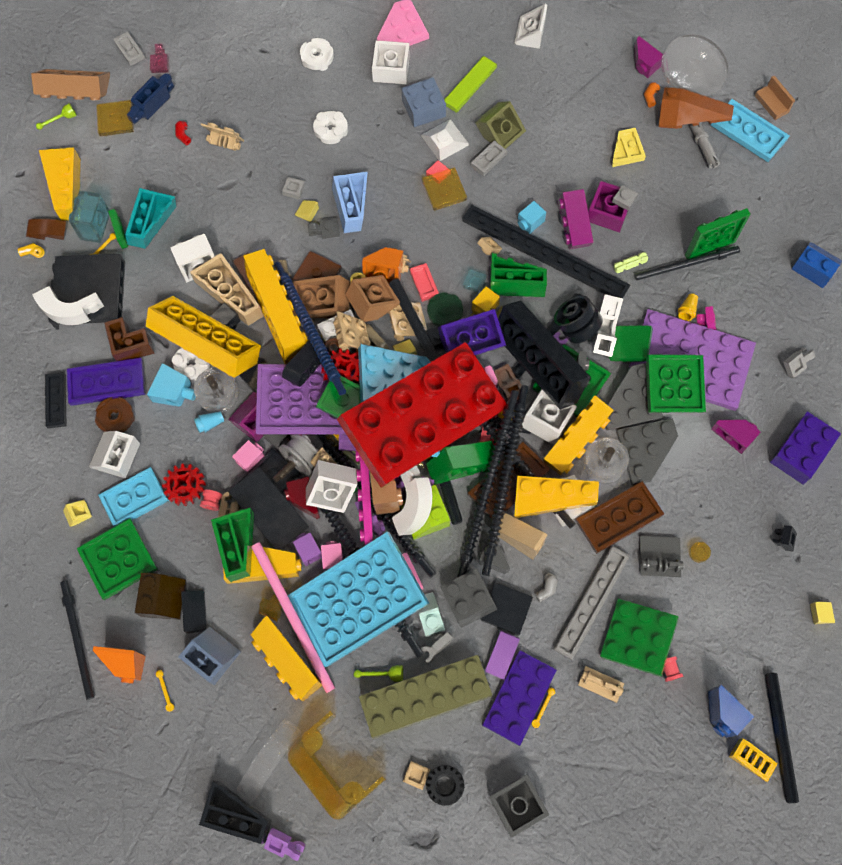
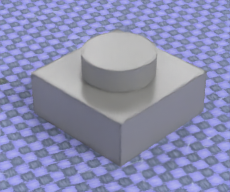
[282,177,305,200]
[613,185,638,210]

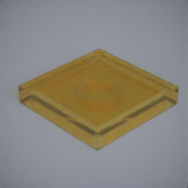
[97,100,134,137]
[422,167,467,211]

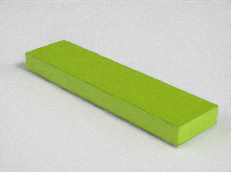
[444,56,497,113]

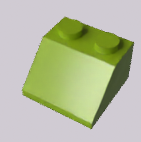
[400,485,450,540]

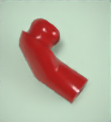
[175,121,191,146]

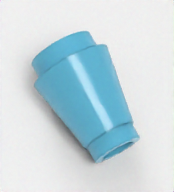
[194,411,224,433]

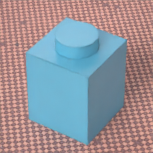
[517,201,547,234]

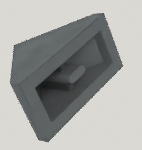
[479,534,510,574]

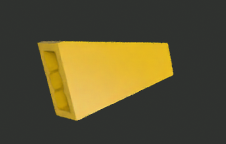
[223,545,302,584]

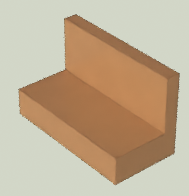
[755,76,795,120]

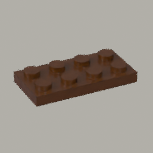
[467,442,550,519]
[575,481,664,554]

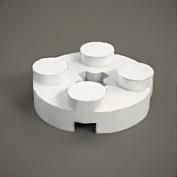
[300,38,334,71]
[313,111,348,144]
[172,347,210,381]

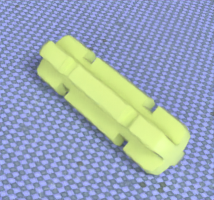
[613,252,648,273]

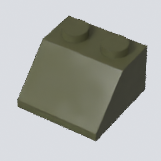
[475,101,526,149]

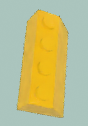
[251,616,322,701]

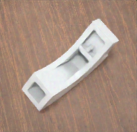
[32,286,104,325]
[592,294,623,357]
[392,466,432,536]

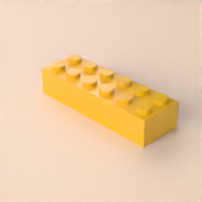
[243,249,308,364]
[146,296,261,378]

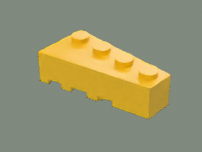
[39,147,81,221]
[543,396,613,475]
[514,476,599,518]

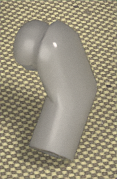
[535,573,558,602]

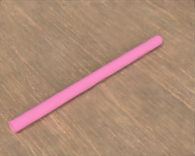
[251,542,335,693]

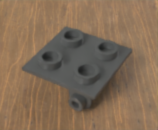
[640,536,684,577]

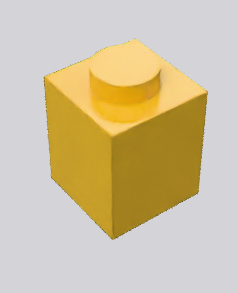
[471,287,500,315]

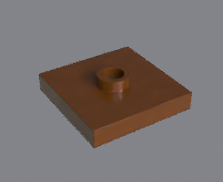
[292,251,342,281]

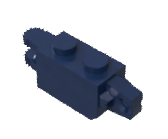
[127,73,174,124]

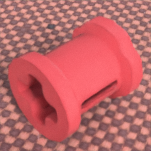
[664,656,684,682]

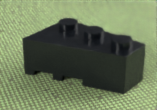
[199,781,272,844]

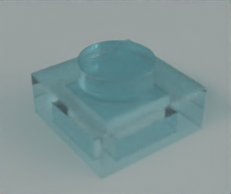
[463,270,487,293]

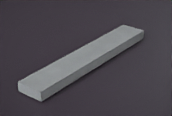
[554,546,630,661]

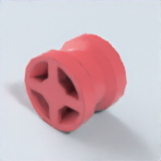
[200,490,222,511]

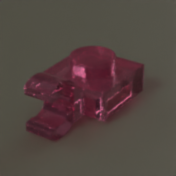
[150,44,169,73]

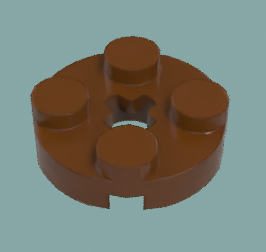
[95,397,135,433]

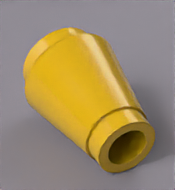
[678,294,698,321]

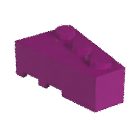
[557,189,594,250]

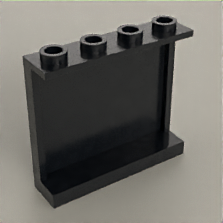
[48,253,125,330]

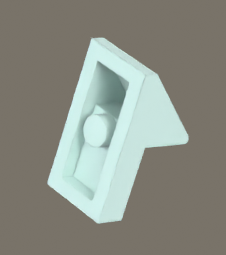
[418,592,445,637]

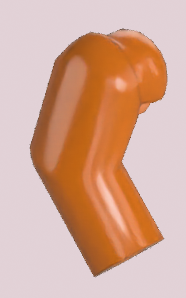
[644,82,660,108]

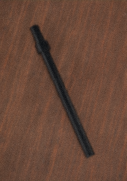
[634,246,740,281]
[60,580,95,700]

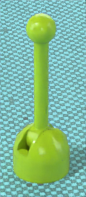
[36,103,77,130]
[353,665,403,682]

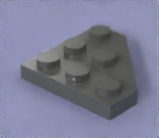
[606,363,663,431]
[616,418,678,486]

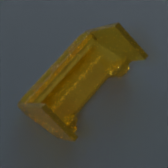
[288,711,386,819]

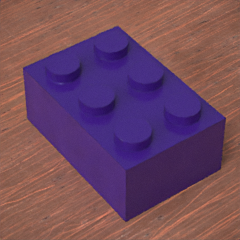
[438,309,506,355]
[770,411,841,485]

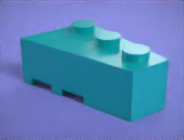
[125,188,176,249]

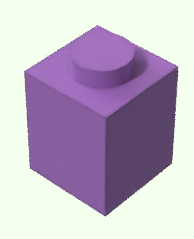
[293,532,322,566]

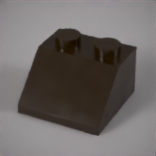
[135,573,187,620]

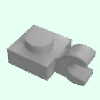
[783,347,815,378]
[421,632,453,663]

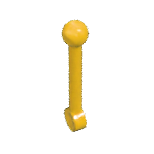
[89,233,116,255]
[156,670,175,712]
[532,687,555,728]

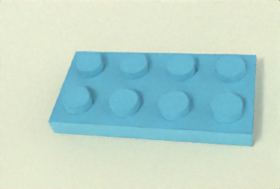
[711,99,790,163]

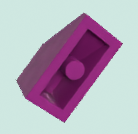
[634,36,665,78]
[711,420,761,454]

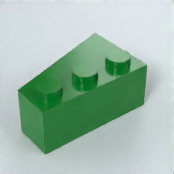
[490,253,547,297]
[426,441,500,485]
[211,508,254,582]

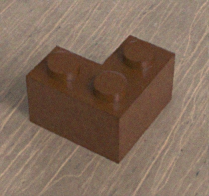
[104,317,155,361]

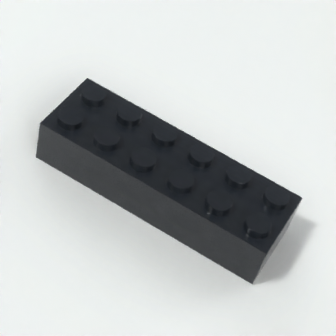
[498,300,590,410]

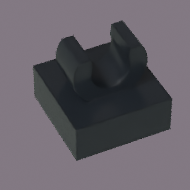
[773,525,797,552]

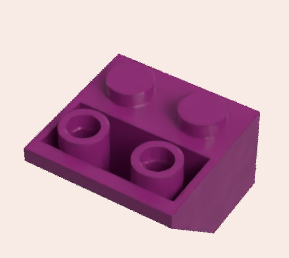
[228,392,264,443]

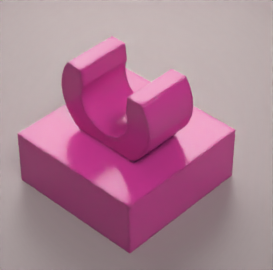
[697,306,716,330]

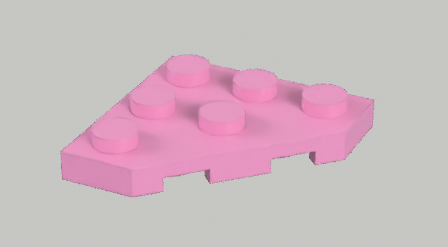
[377,0,429,46]

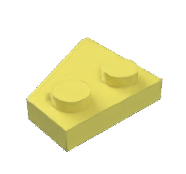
[612,128,646,167]

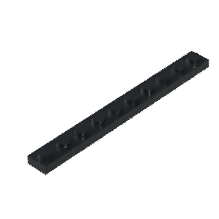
[463,205,630,299]

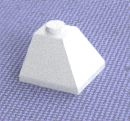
[421,119,469,161]

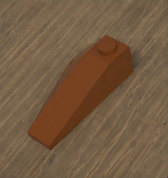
[659,88,734,129]

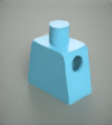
[147,364,197,407]

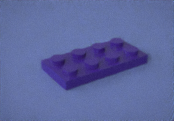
[67,358,146,406]
[482,651,557,746]

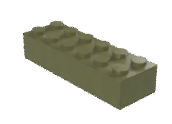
[359,655,492,739]

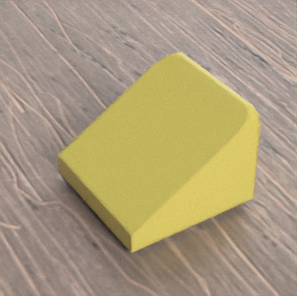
[295,200,319,222]
[393,339,417,355]
[63,500,92,527]
[810,602,835,624]

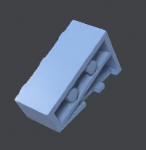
[332,172,368,233]

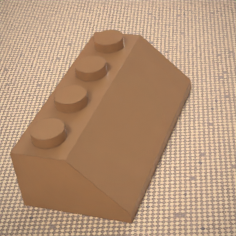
[31,69,110,100]

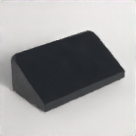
[181,590,207,633]

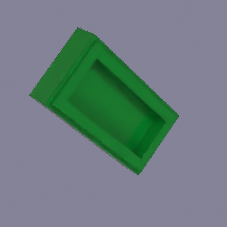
[108,209,128,249]

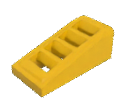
[729,738,778,782]

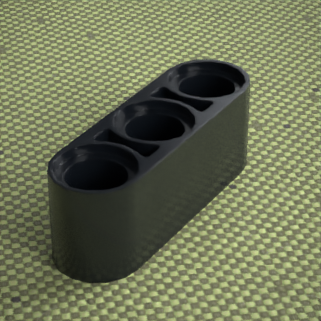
[282,340,329,387]

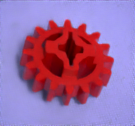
[321,349,359,384]
[162,463,206,506]

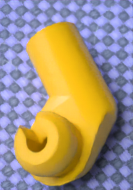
[17,243,44,258]

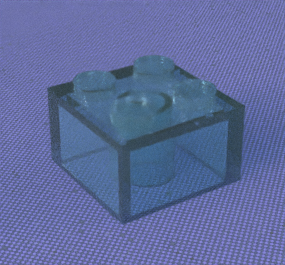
[69,190,110,243]

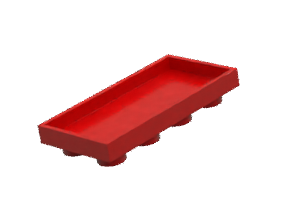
[337,342,507,488]

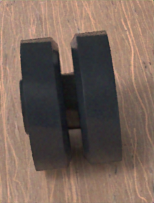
[554,295,603,344]

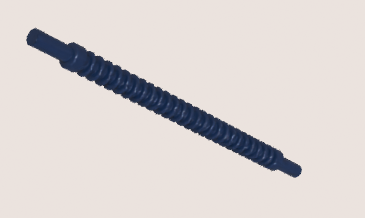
[274,262,346,395]

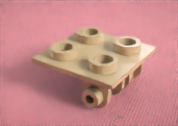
[201,122,244,151]
[388,303,427,341]
[333,311,370,352]

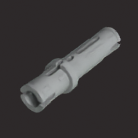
[690,122,720,169]

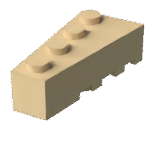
[190,253,263,326]

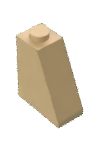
[498,513,547,560]

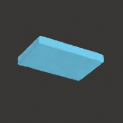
[98,467,169,527]

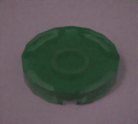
[427,292,464,326]

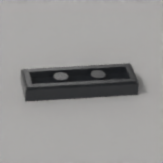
[45,372,67,429]

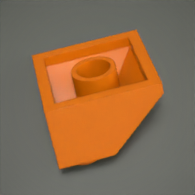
[362,247,403,284]
[93,646,146,684]

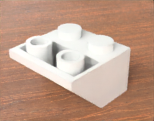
[89,431,140,478]

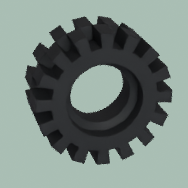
[426,765,465,806]

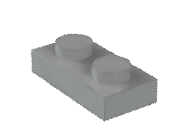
[113,32,145,66]
[471,141,507,177]

